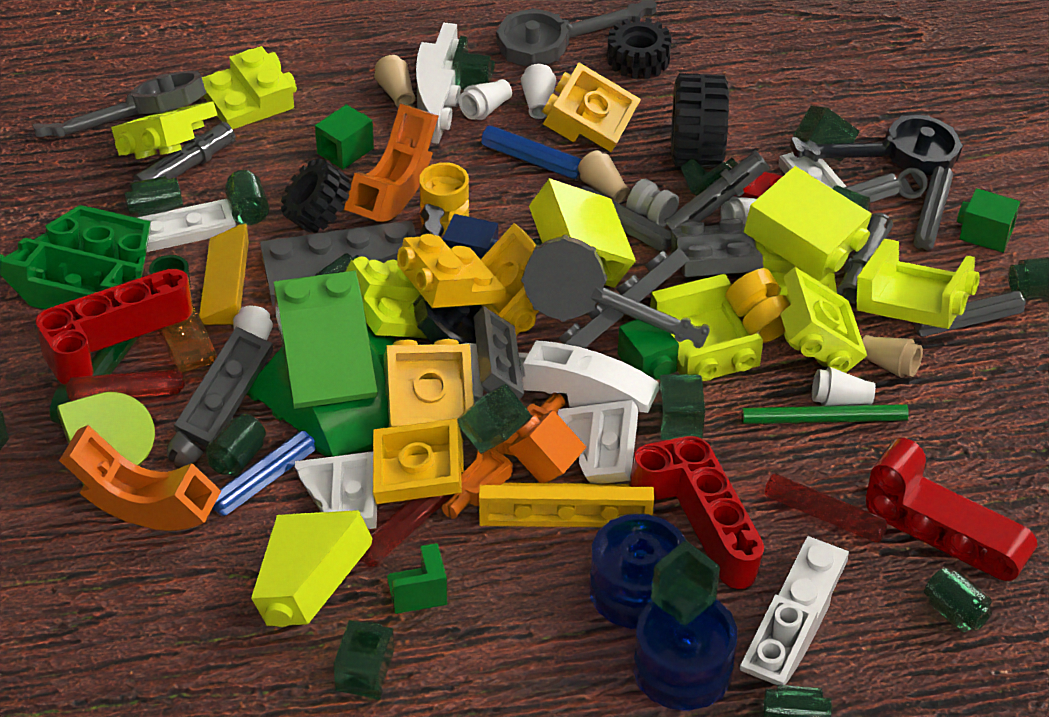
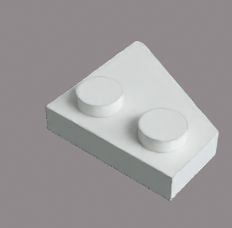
[558,400,639,484]
[295,452,377,529]

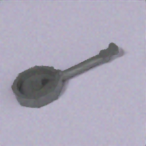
[496,0,657,66]
[32,70,207,137]
[521,235,710,348]

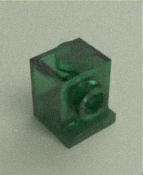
[334,620,394,699]

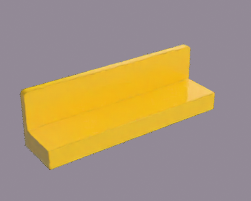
[479,483,654,528]

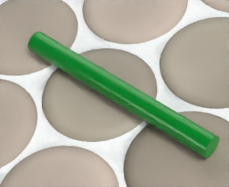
[742,404,909,424]

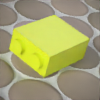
[743,166,872,281]
[529,178,636,288]

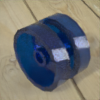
[589,514,690,629]
[633,590,738,711]

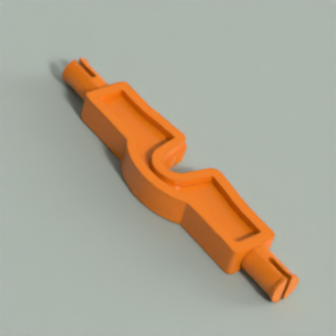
[442,392,566,519]

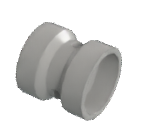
[626,178,679,228]

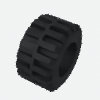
[671,73,729,168]

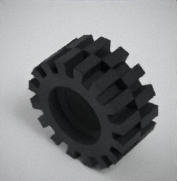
[607,17,672,79]
[281,158,351,233]

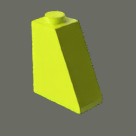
[251,510,373,627]

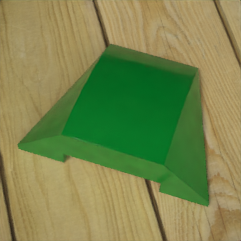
[0,205,151,310]
[246,325,395,457]

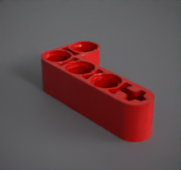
[35,269,193,386]
[629,436,765,589]
[865,438,1038,581]

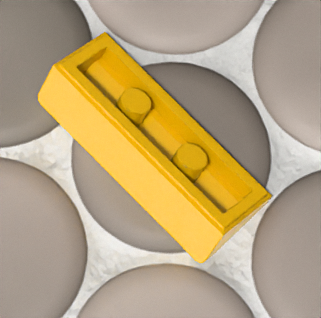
[199,224,249,325]

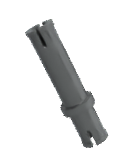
[133,122,236,196]
[664,150,770,229]
[837,213,893,303]

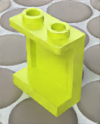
[857,238,980,329]
[650,274,763,385]

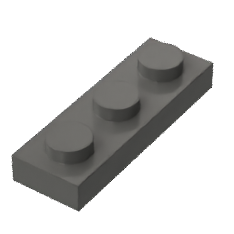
[473,306,524,405]
[174,326,273,449]

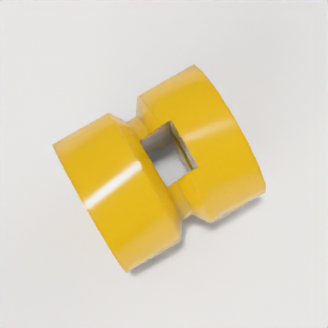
[419,163,469,235]
[725,268,791,343]

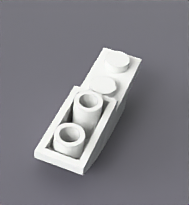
[416,22,463,144]
[518,340,659,413]
[740,536,849,687]

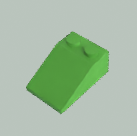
[274,270,377,409]

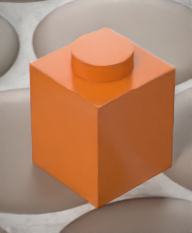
[508,410,586,483]

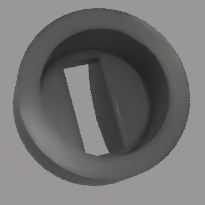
[897,168,927,199]
[167,431,204,467]

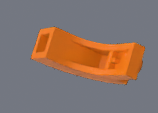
[344,104,439,222]
[59,425,221,531]

